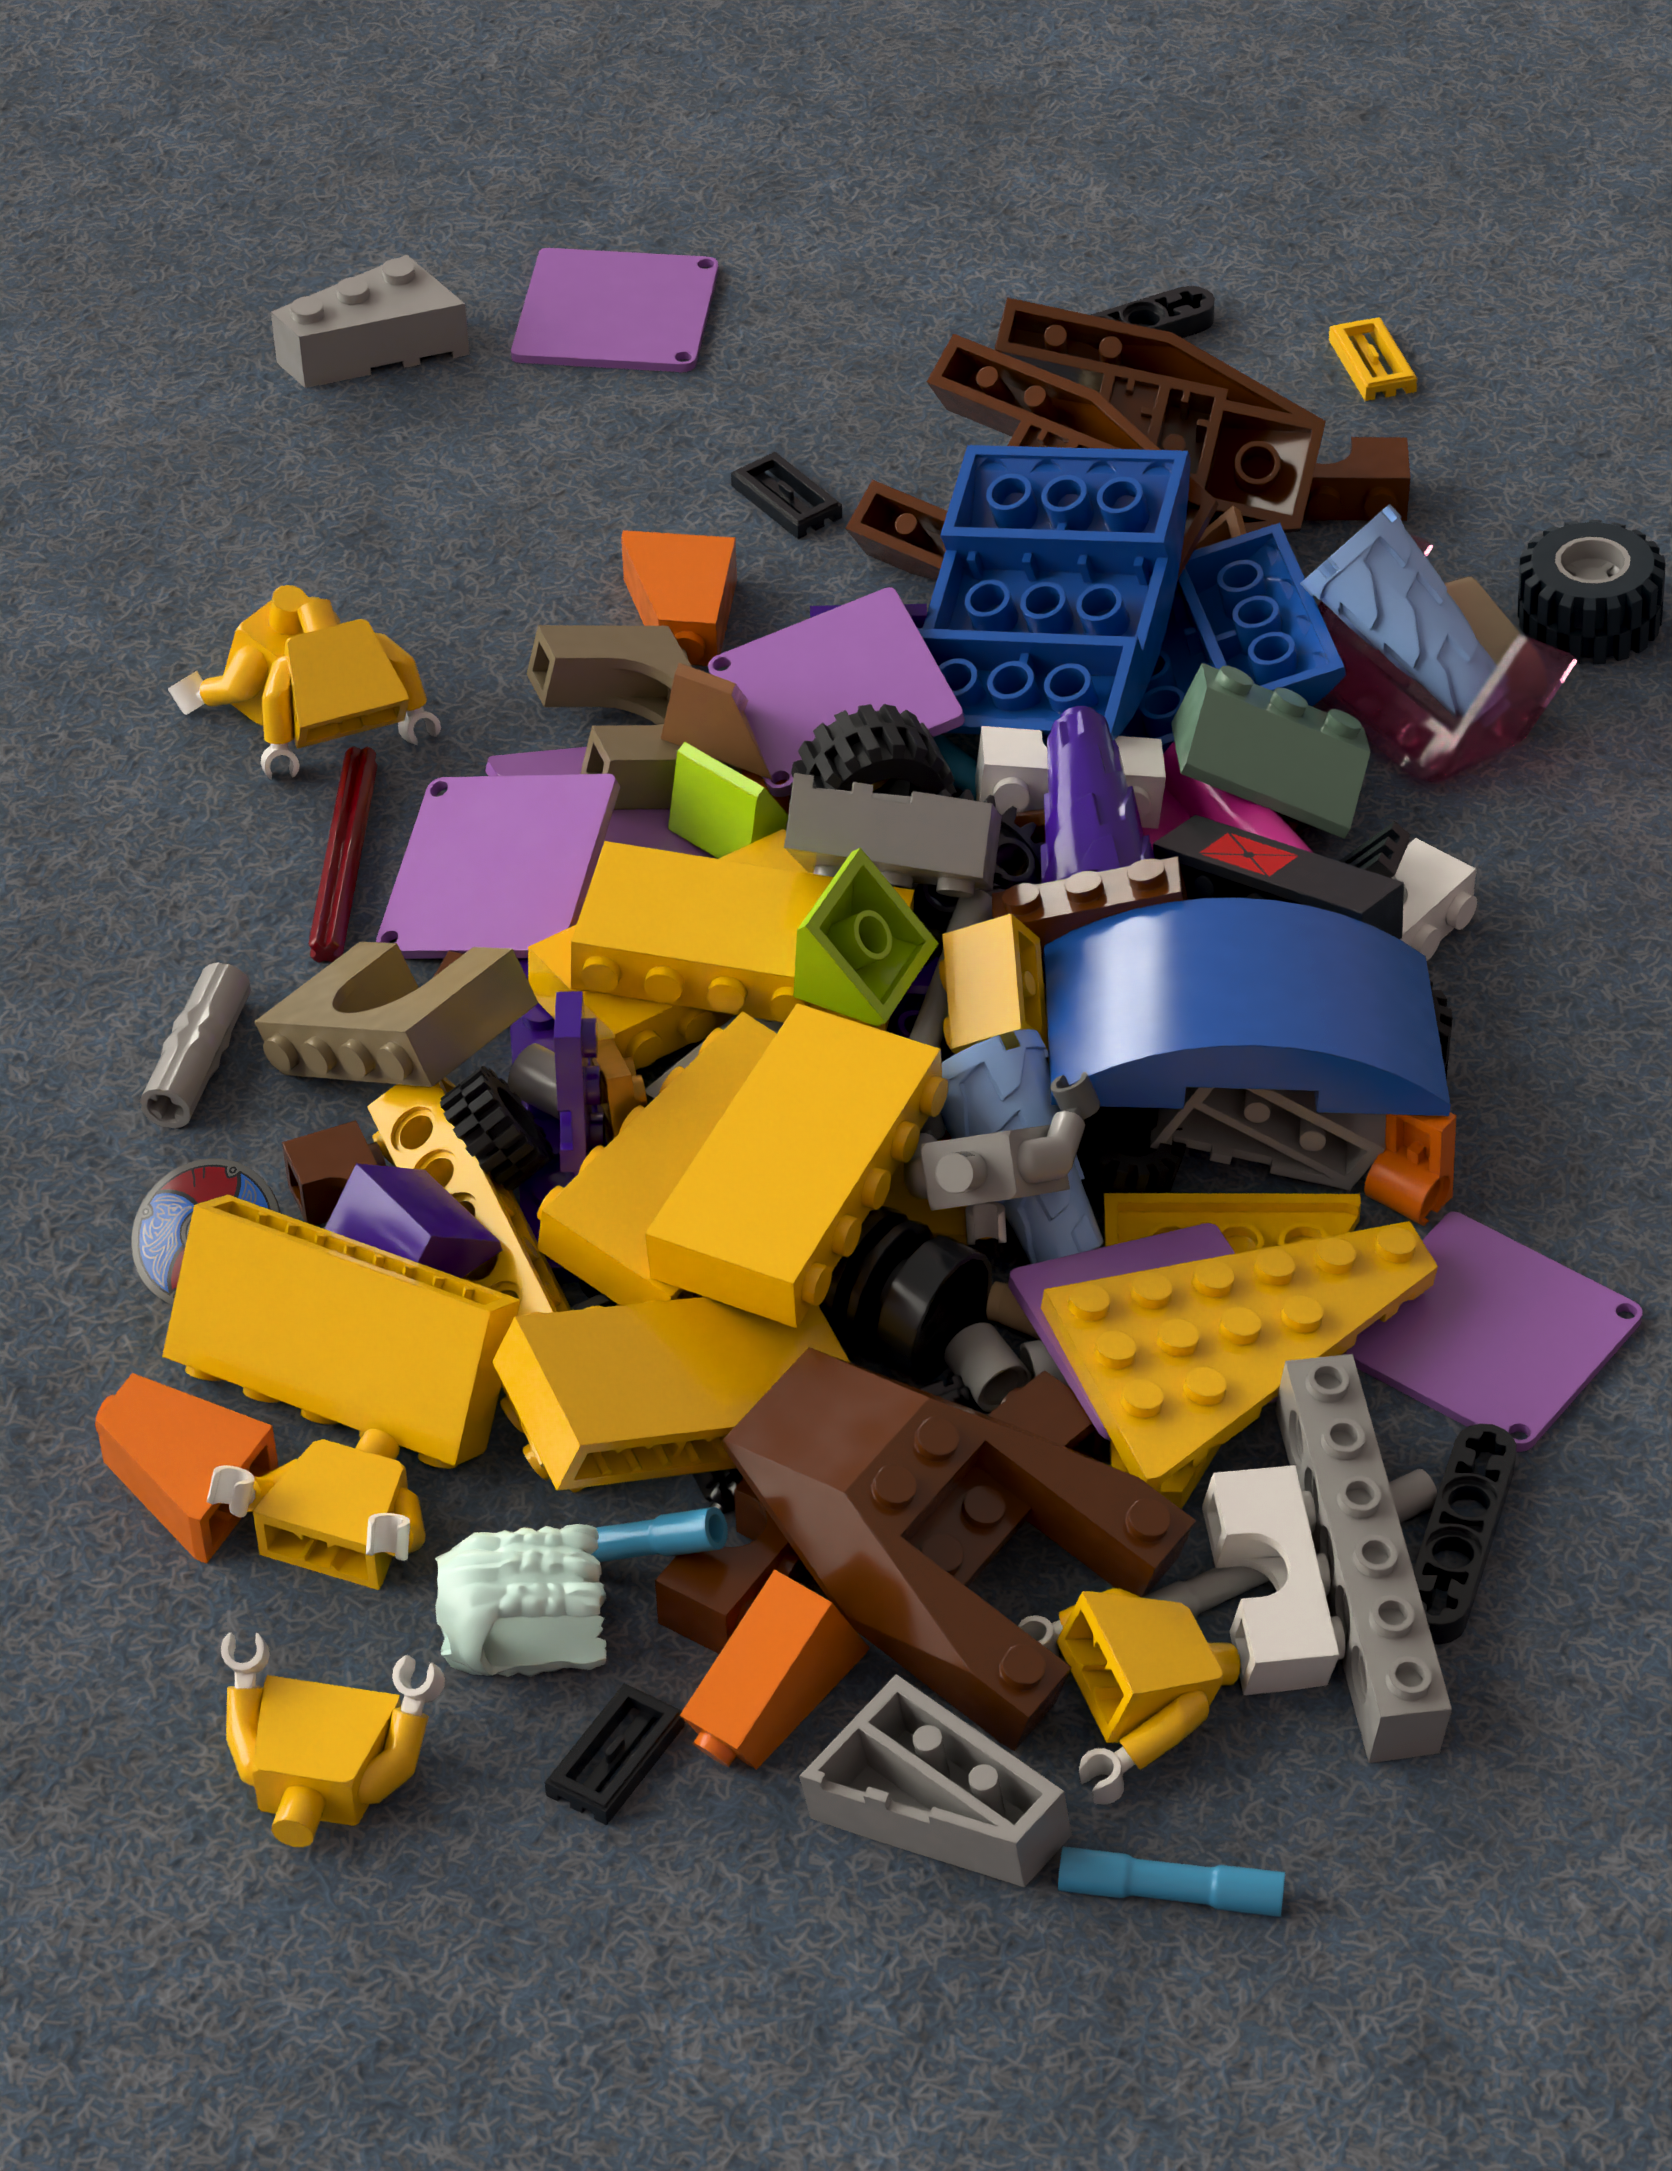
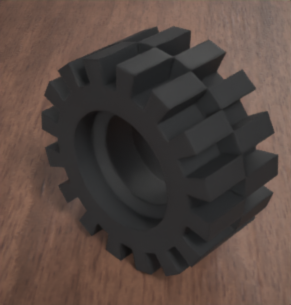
[440,1066,555,1191]
[1076,1106,1186,1206]

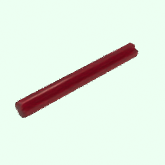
[308,746,378,963]

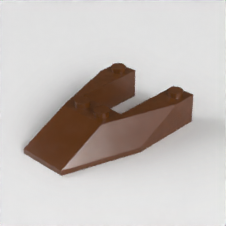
[994,297,1326,533]
[845,333,1219,581]
[721,1347,1196,1751]

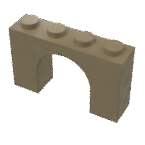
[527,625,742,810]
[254,942,538,1087]

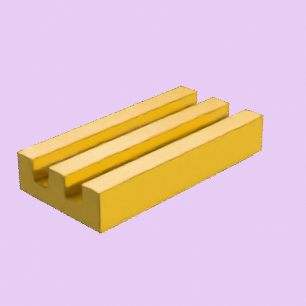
[1329,317,1417,401]

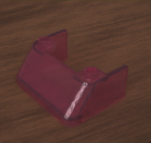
[1318,533,1578,783]

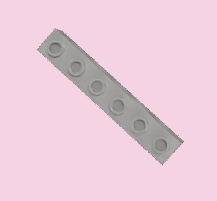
[1275,1354,1452,1763]

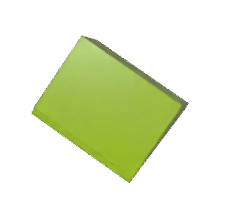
[668,742,788,859]
[793,847,939,1026]

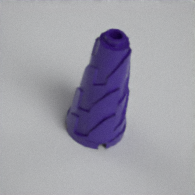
[1041,706,1155,883]

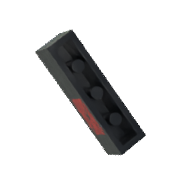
[1153,815,1404,939]

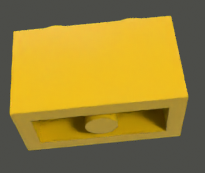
[939,913,1048,1054]

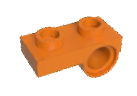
[1364,1112,1456,1226]

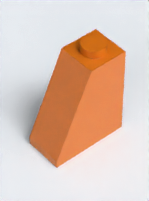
[621,530,737,666]
[95,1373,279,1564]
[680,1569,870,1770]

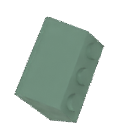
[1171,663,1371,839]

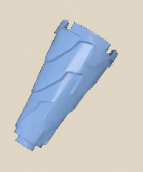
[1300,504,1507,724]
[941,1029,1104,1264]

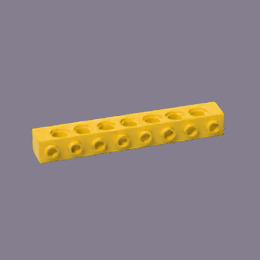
[367,1077,585,1493]

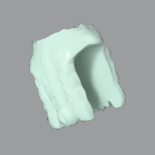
[435,1524,607,1677]

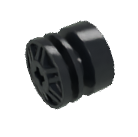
[819,1206,992,1381]

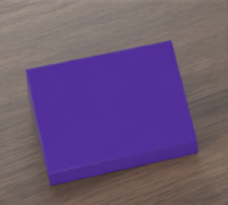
[325,1163,503,1278]

